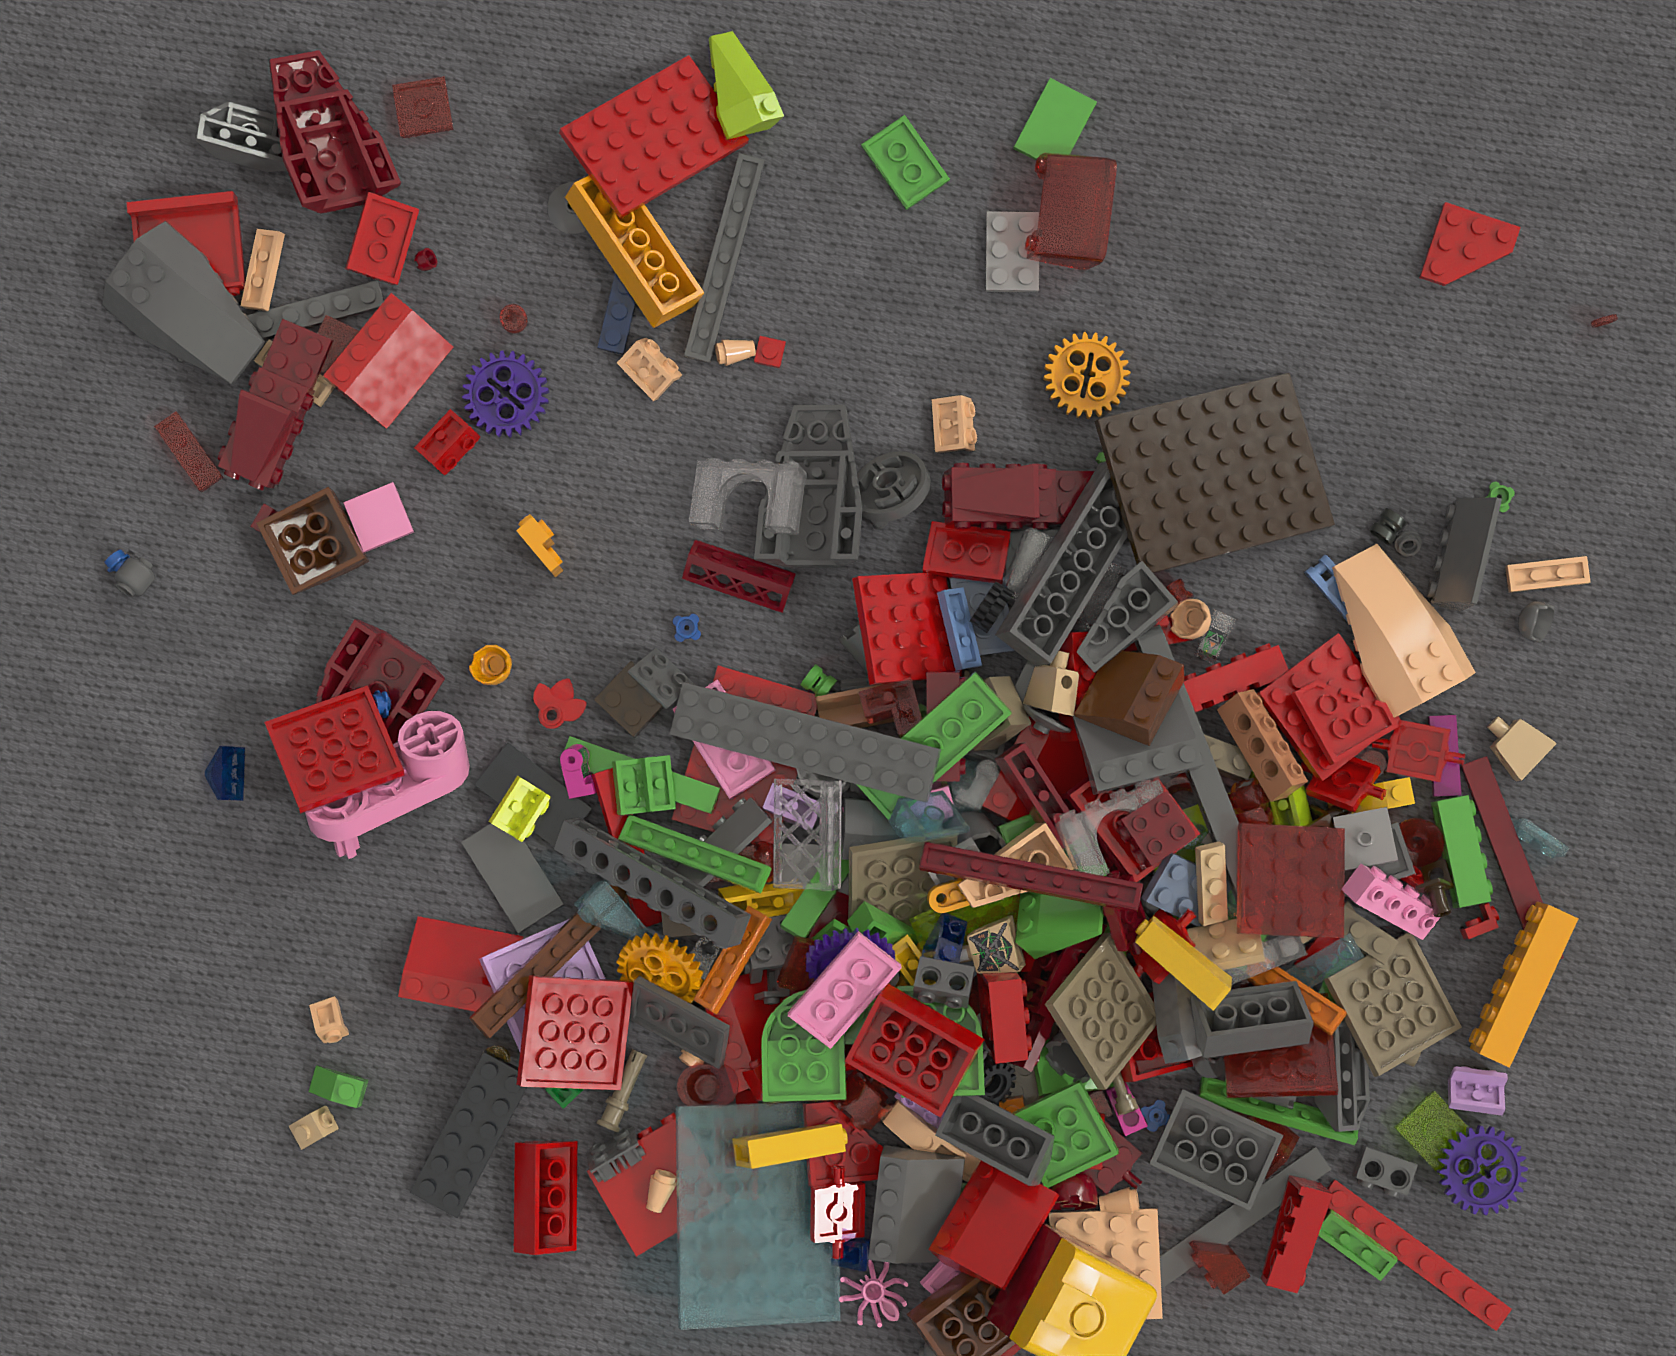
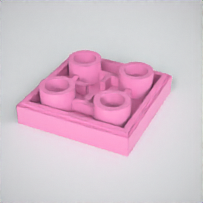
[343,482,414,552]

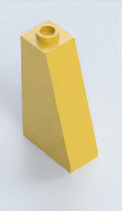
[1135,916,1232,1011]
[732,1123,848,1169]

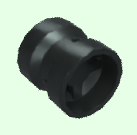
[1369,508,1407,545]

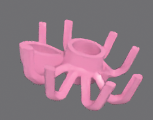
[839,1256,908,1327]

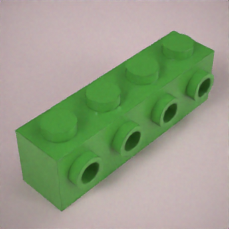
[1431,795,1493,908]

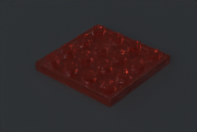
[1237,823,1345,938]
[1223,993,1339,1098]

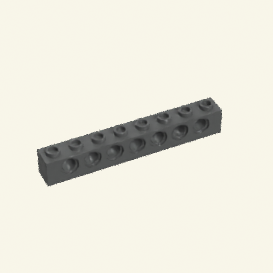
[554,817,751,949]

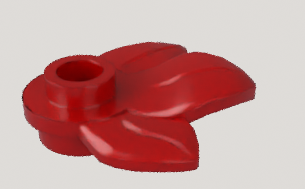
[533,678,587,729]

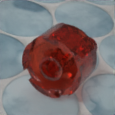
[831,1069,894,1131]

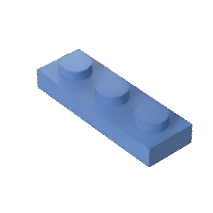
[937,587,982,671]

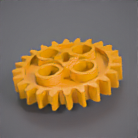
[1043,332,1130,419]
[617,933,704,1003]

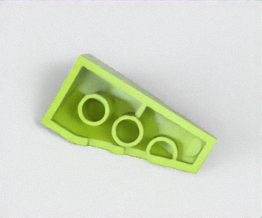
[709,31,784,139]

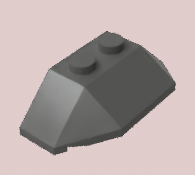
[195,102,287,172]
[1313,1021,1370,1132]

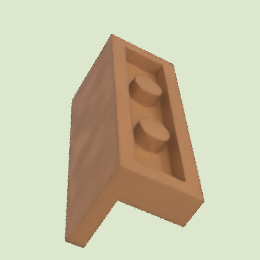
[816,683,902,728]

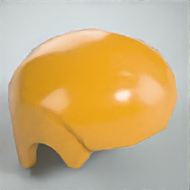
[469,645,512,685]

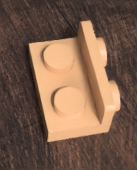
[617,338,682,401]
[932,395,977,453]

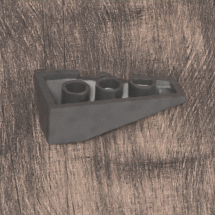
[1152,973,1202,1064]

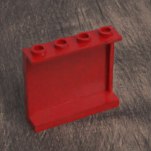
[126,191,246,296]
[587,1112,731,1257]

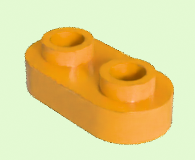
[927,878,970,913]

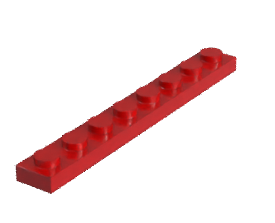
[1327,1179,1512,1331]

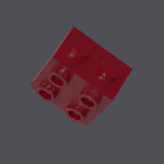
[1116,792,1195,868]

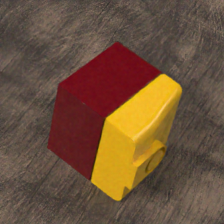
[986,1223,1157,1356]

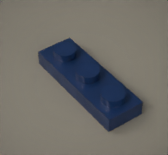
[597,272,636,355]

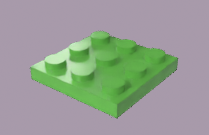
[1012,1080,1119,1188]

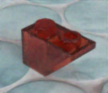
[1189,1240,1251,1295]

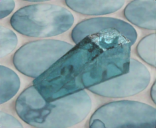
[574,881,653,941]

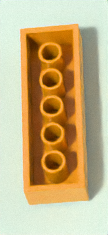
[565,176,704,328]
[1469,902,1578,1068]

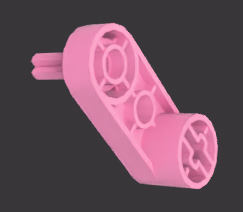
[305,711,470,859]

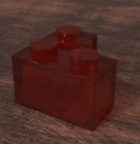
[859,677,923,738]

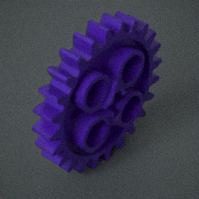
[462,350,550,438]
[806,928,895,981]
[1437,1125,1528,1215]

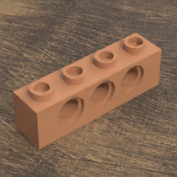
[1217,689,1308,802]

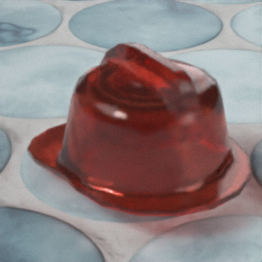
[677,1064,739,1109]

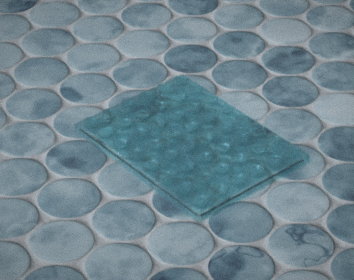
[676,1100,840,1330]

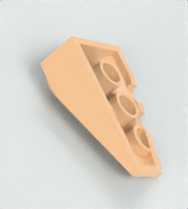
[957,823,1075,908]

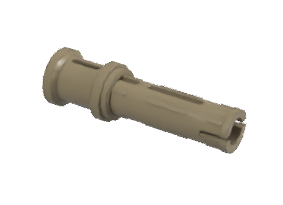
[596,1049,647,1133]

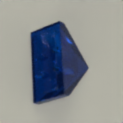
[205,746,245,801]
[830,1238,871,1271]

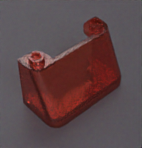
[1025,153,1117,270]

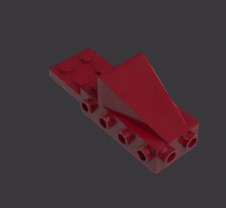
[218,319,334,491]
[942,463,1095,530]
[1008,924,1107,1072]

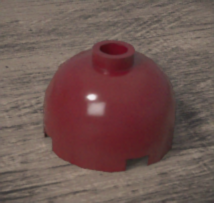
[1049,1172,1098,1211]

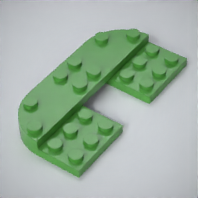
[762,986,985,1102]

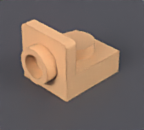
[309,996,349,1043]

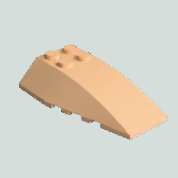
[1332,544,1476,718]

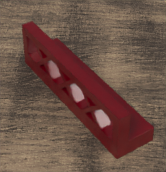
[682,540,796,613]

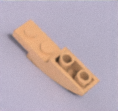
[882,1100,981,1182]

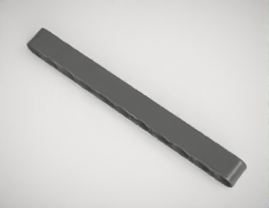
[1134,625,1267,910]

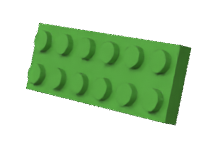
[856,672,1012,821]

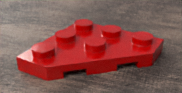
[1419,202,1521,286]
[1291,680,1399,765]
[803,1101,883,1187]

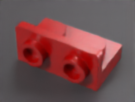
[414,409,480,475]

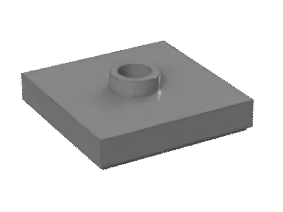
[1333,807,1398,871]

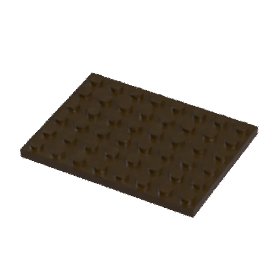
[1094,373,1335,573]

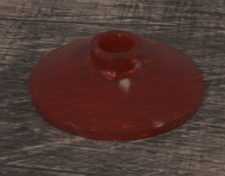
[1399,818,1445,867]

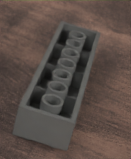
[995,461,1128,667]

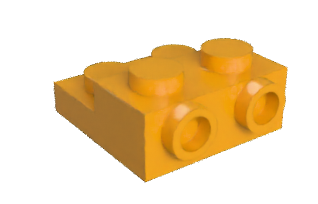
[516,514,563,577]

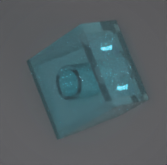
[889,790,970,841]

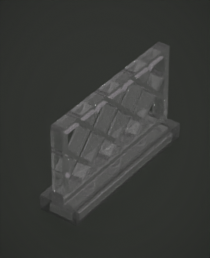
[773,778,842,891]

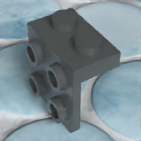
[743,914,805,984]

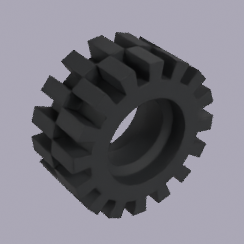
[969,581,1013,633]
[980,1055,1016,1106]

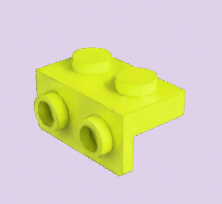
[489,775,551,842]

